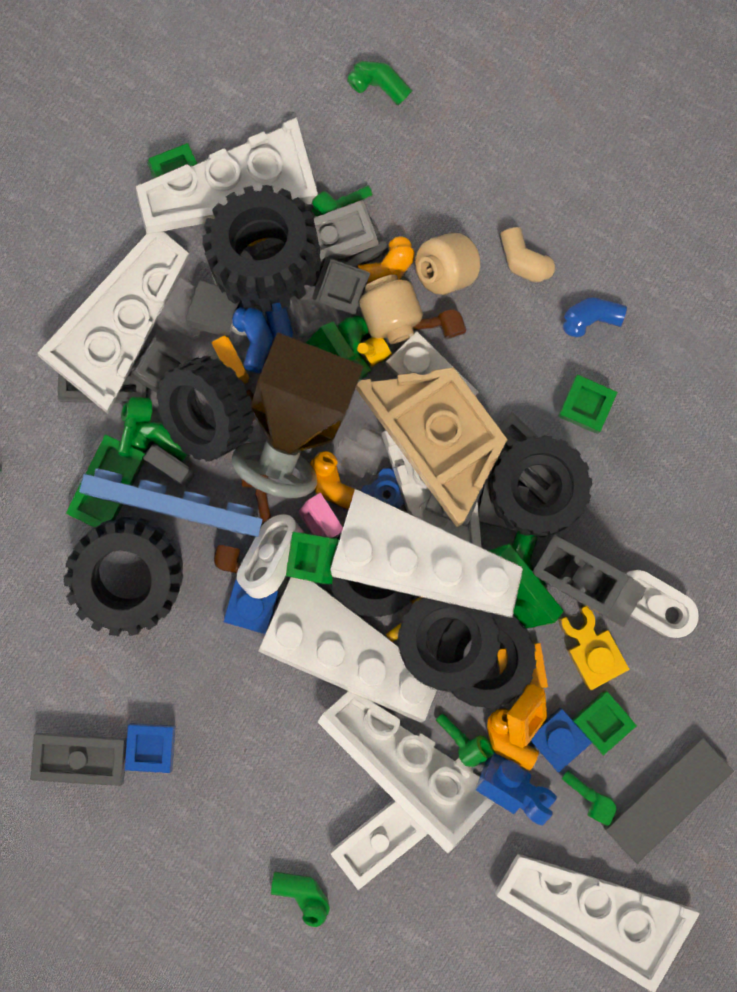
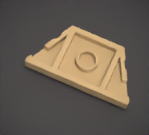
[356,368,507,527]

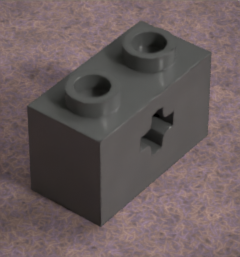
[533,535,646,628]

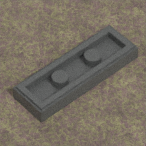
[603,736,734,864]

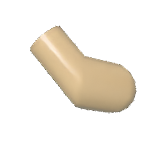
[500,227,555,282]

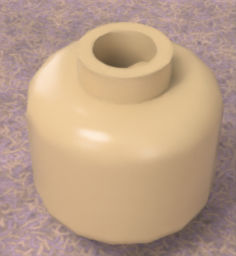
[415,233,480,295]
[359,275,423,344]

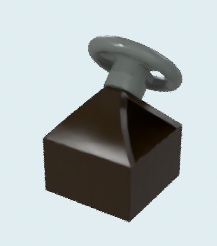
[232,332,364,498]

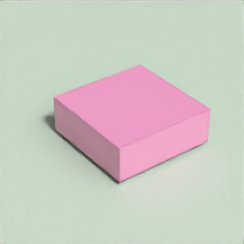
[299,493,343,539]

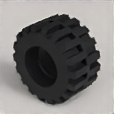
[202,185,321,312]
[64,517,183,636]

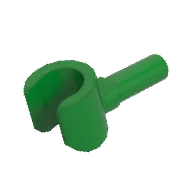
[311,186,372,217]
[118,397,152,457]
[436,713,494,767]
[561,770,616,825]

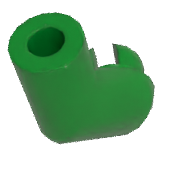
[271,871,330,927]

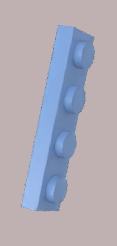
[79,468,263,537]

